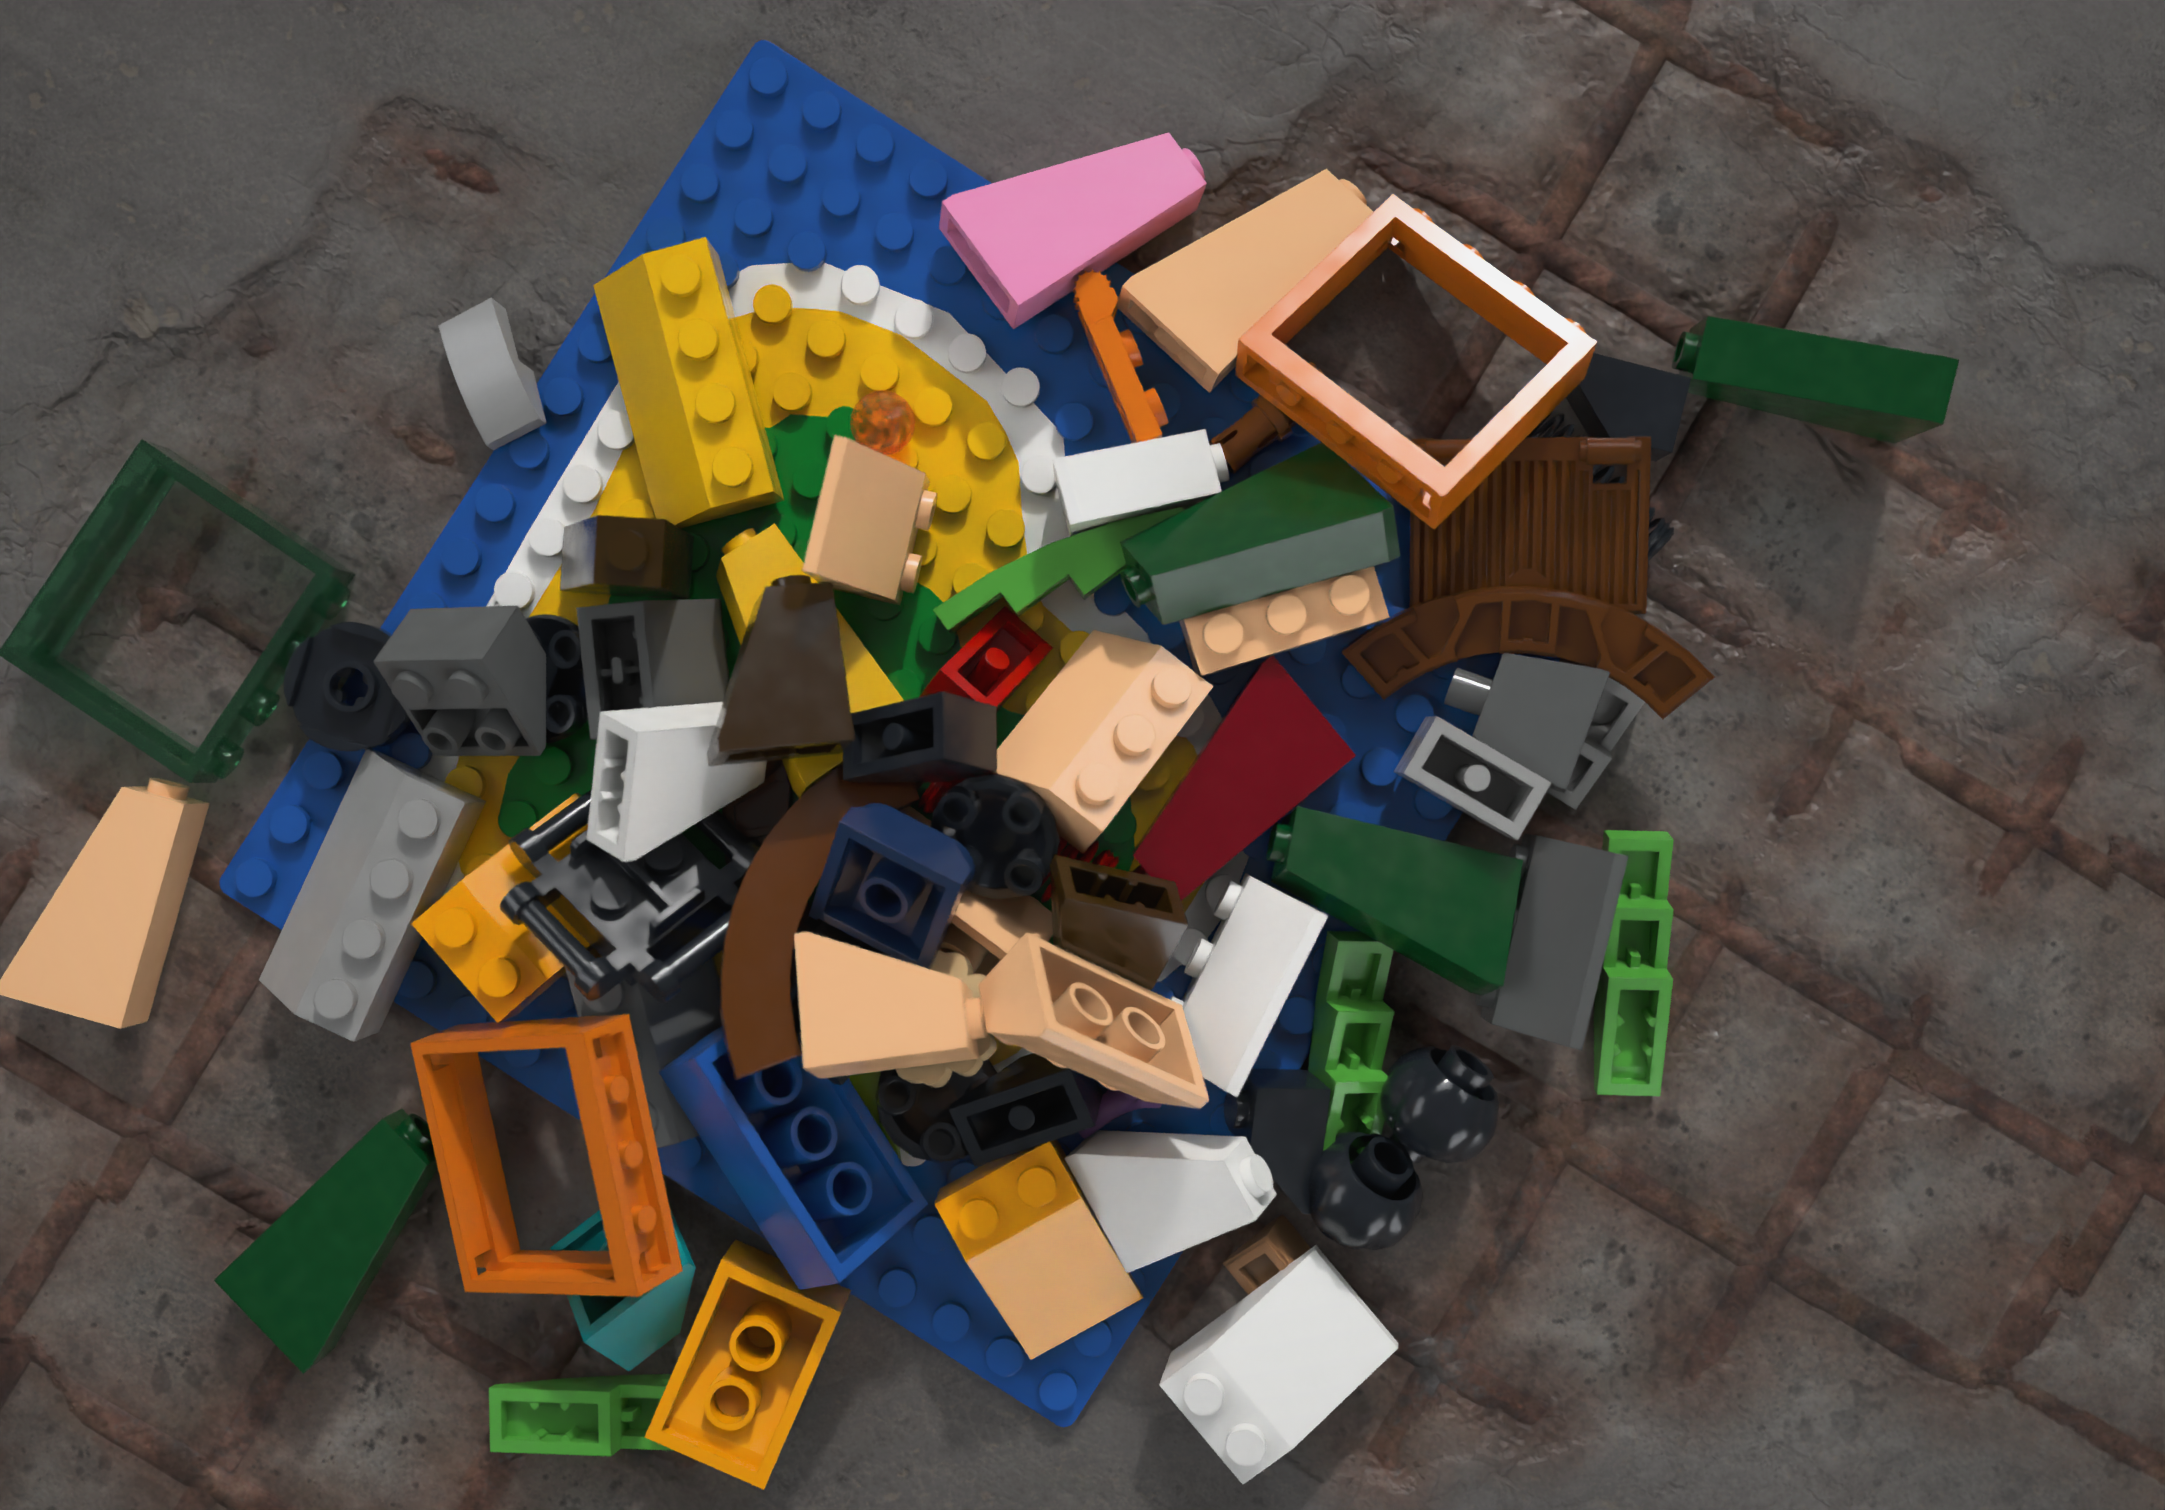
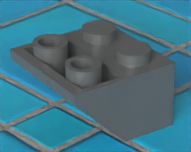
[577,599,730,740]
[373,605,546,756]

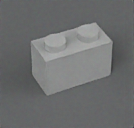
[1394,716,1551,840]

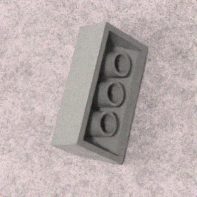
[259,748,486,1042]

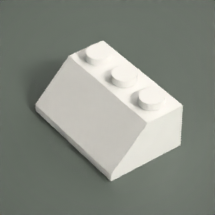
[1170,873,1328,1097]

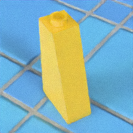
[716,523,904,798]

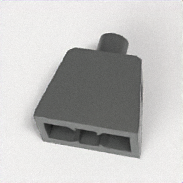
[1444,653,1610,794]

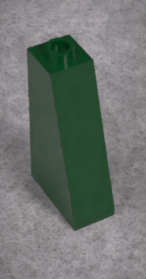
[1672,316,1959,444]
[1120,442,1400,625]
[1266,806,1523,996]
[214,1109,438,1374]

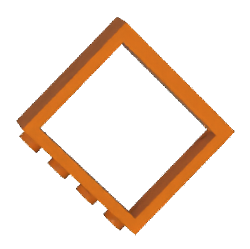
[1235,194,1597,530]
[410,1014,683,1297]

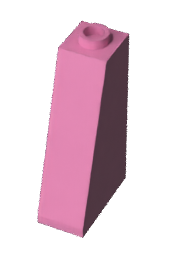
[939,133,1207,329]

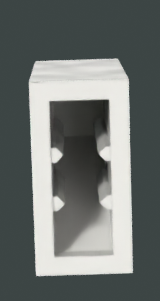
[1053,429,1229,536]
[586,702,767,862]
[1065,1130,1277,1273]

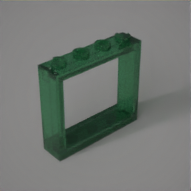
[0,439,356,783]

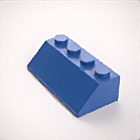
[658,1027,928,1290]

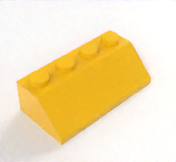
[593,237,785,528]

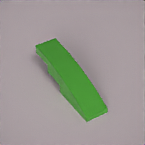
[933,507,1184,634]
[1594,830,1674,1096]
[1308,931,1394,1164]
[489,1374,674,1457]

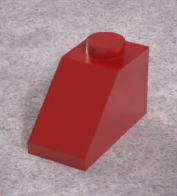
[919,606,1053,713]

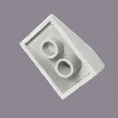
[1159,1245,1399,1484]

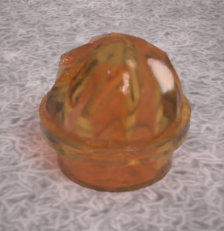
[850,391,915,456]

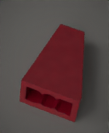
[1132,655,1356,901]

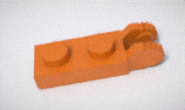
[1073,269,1168,443]

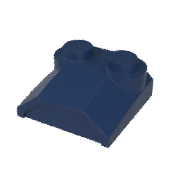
[808,803,975,970]

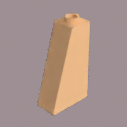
[1117,169,1373,393]
[0,778,210,1029]

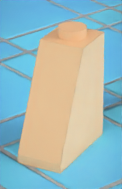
[794,932,987,1079]

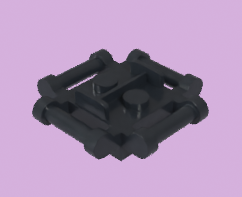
[500,789,762,1004]

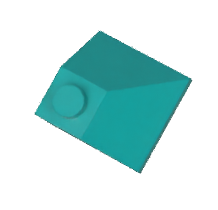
[550,1206,696,1371]

